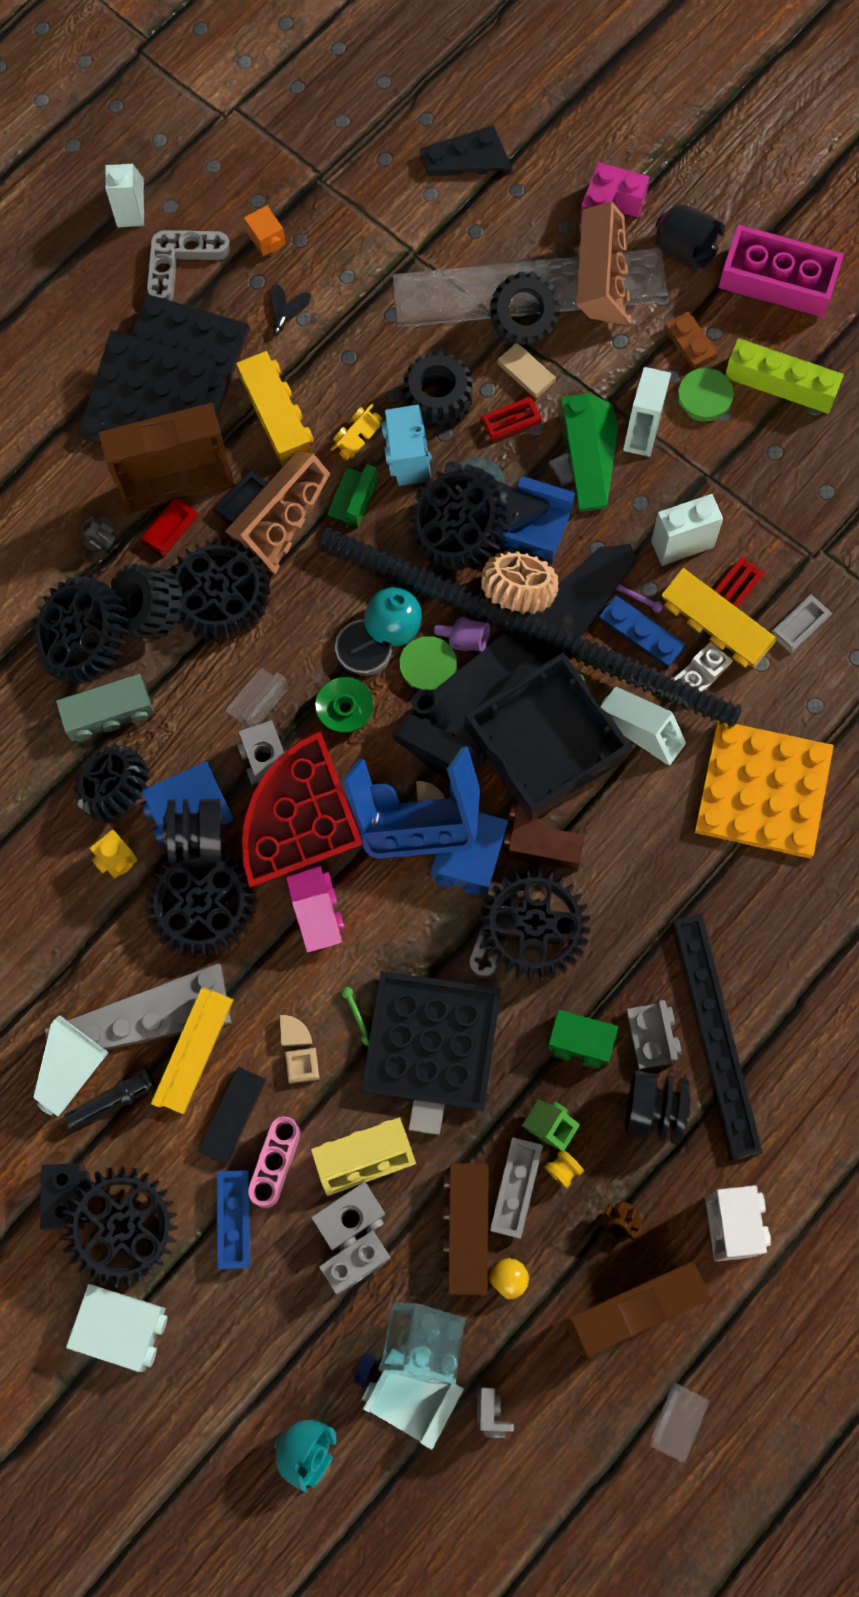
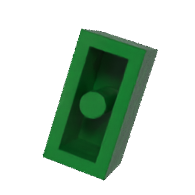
[548,1009,618,1069]

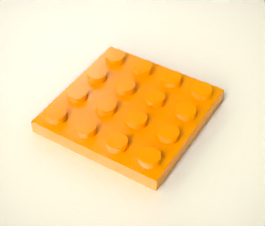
[694,721,834,859]

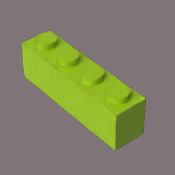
[725,338,844,414]

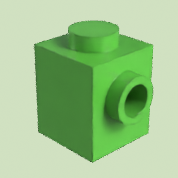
[522,1099,580,1152]

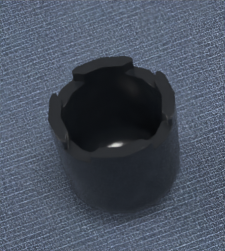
[656,204,725,273]

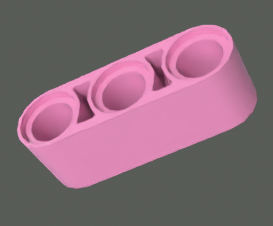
[248,1116,301,1208]

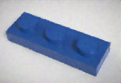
[598,596,686,670]
[217,1171,251,1269]

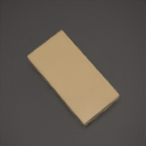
[497,343,556,399]

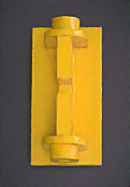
[330,404,382,460]

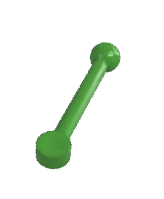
[341,987,370,1046]

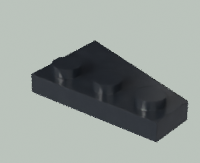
[419,125,512,176]

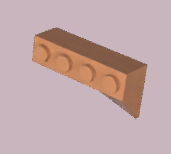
[575,201,631,326]
[225,451,330,575]

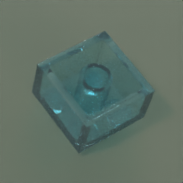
[380,1303,466,1385]

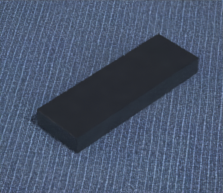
[198,1067,267,1166]

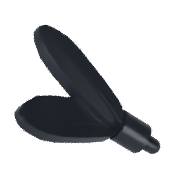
[271,284,311,335]

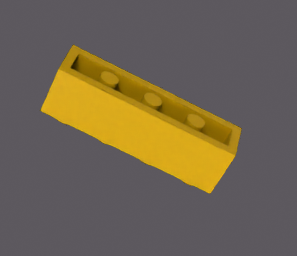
[236,351,314,467]
[662,568,776,668]

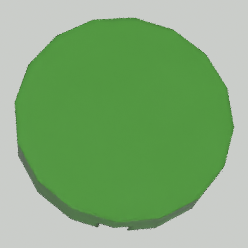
[677,368,734,422]
[400,636,457,691]

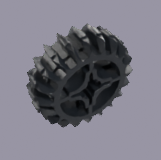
[72,744,150,823]

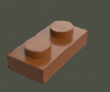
[664,311,718,371]

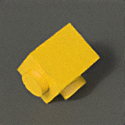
[90,830,137,879]

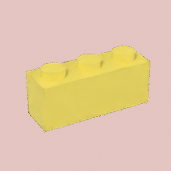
[311,1117,416,1196]

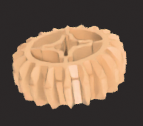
[481,551,559,614]

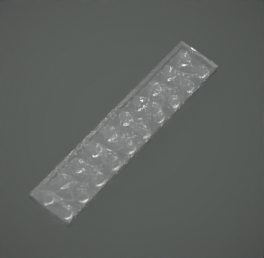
[393,249,668,327]

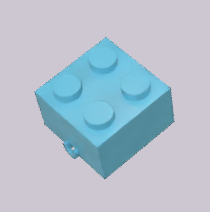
[381,405,432,486]

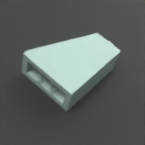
[106,164,144,227]
[623,367,671,457]
[601,687,686,765]
[33,1015,108,1116]

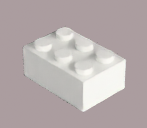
[705,1185,771,1262]

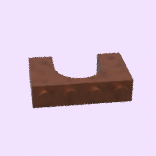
[504,780,595,871]

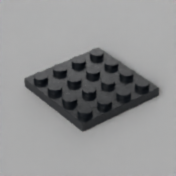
[131,294,250,417]
[78,330,216,444]
[361,971,501,1112]

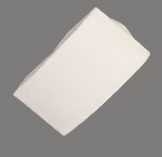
[674,642,733,691]

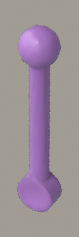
[615,584,663,613]

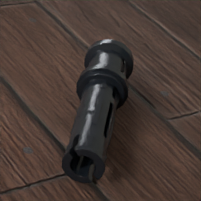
[64,1067,158,1132]

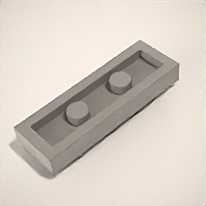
[490,1138,543,1239]

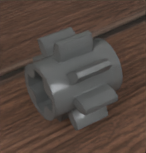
[80,516,116,552]

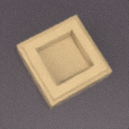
[285,1048,320,1084]

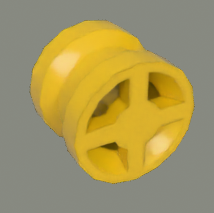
[544,1150,584,1189]

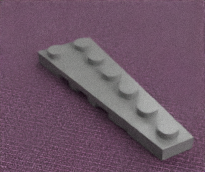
[45,964,232,1050]

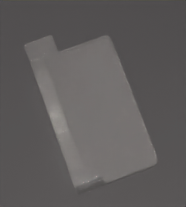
[226,668,289,728]
[648,1383,709,1462]

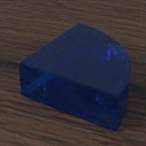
[353,1353,377,1388]

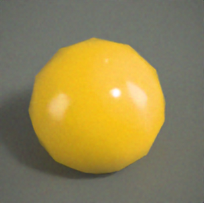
[488,1258,529,1300]

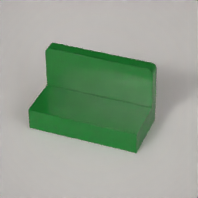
[327,464,378,528]

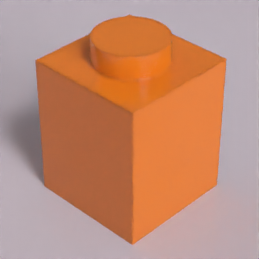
[244,205,286,256]

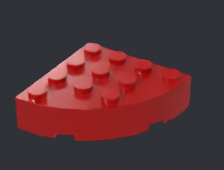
[242,731,363,887]

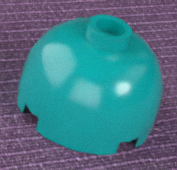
[364,587,422,646]
[275,1420,337,1492]

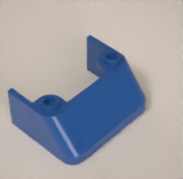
[342,747,480,859]

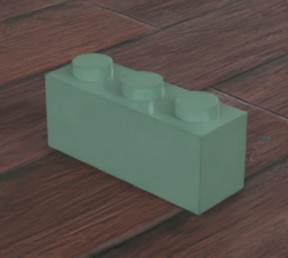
[56,674,154,741]

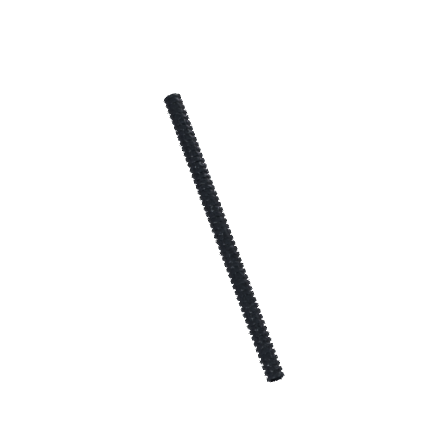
[318,527,742,729]

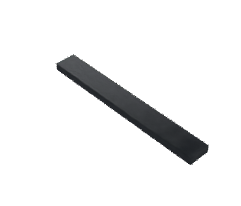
[672,914,763,1160]

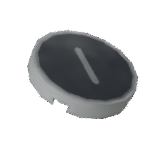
[335,620,392,676]

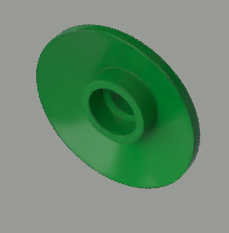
[316,677,374,733]

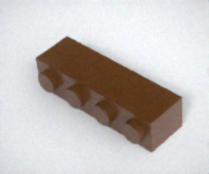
[442,1163,488,1296]

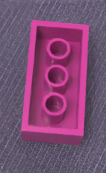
[719,225,844,318]

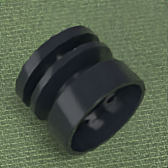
[163,799,222,863]
[625,1071,691,1145]

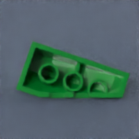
[558,393,618,512]

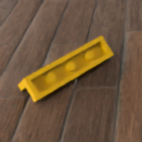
[151,987,234,1114]

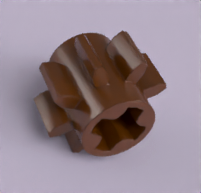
[600,1202,642,1242]

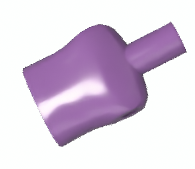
[434,617,490,652]

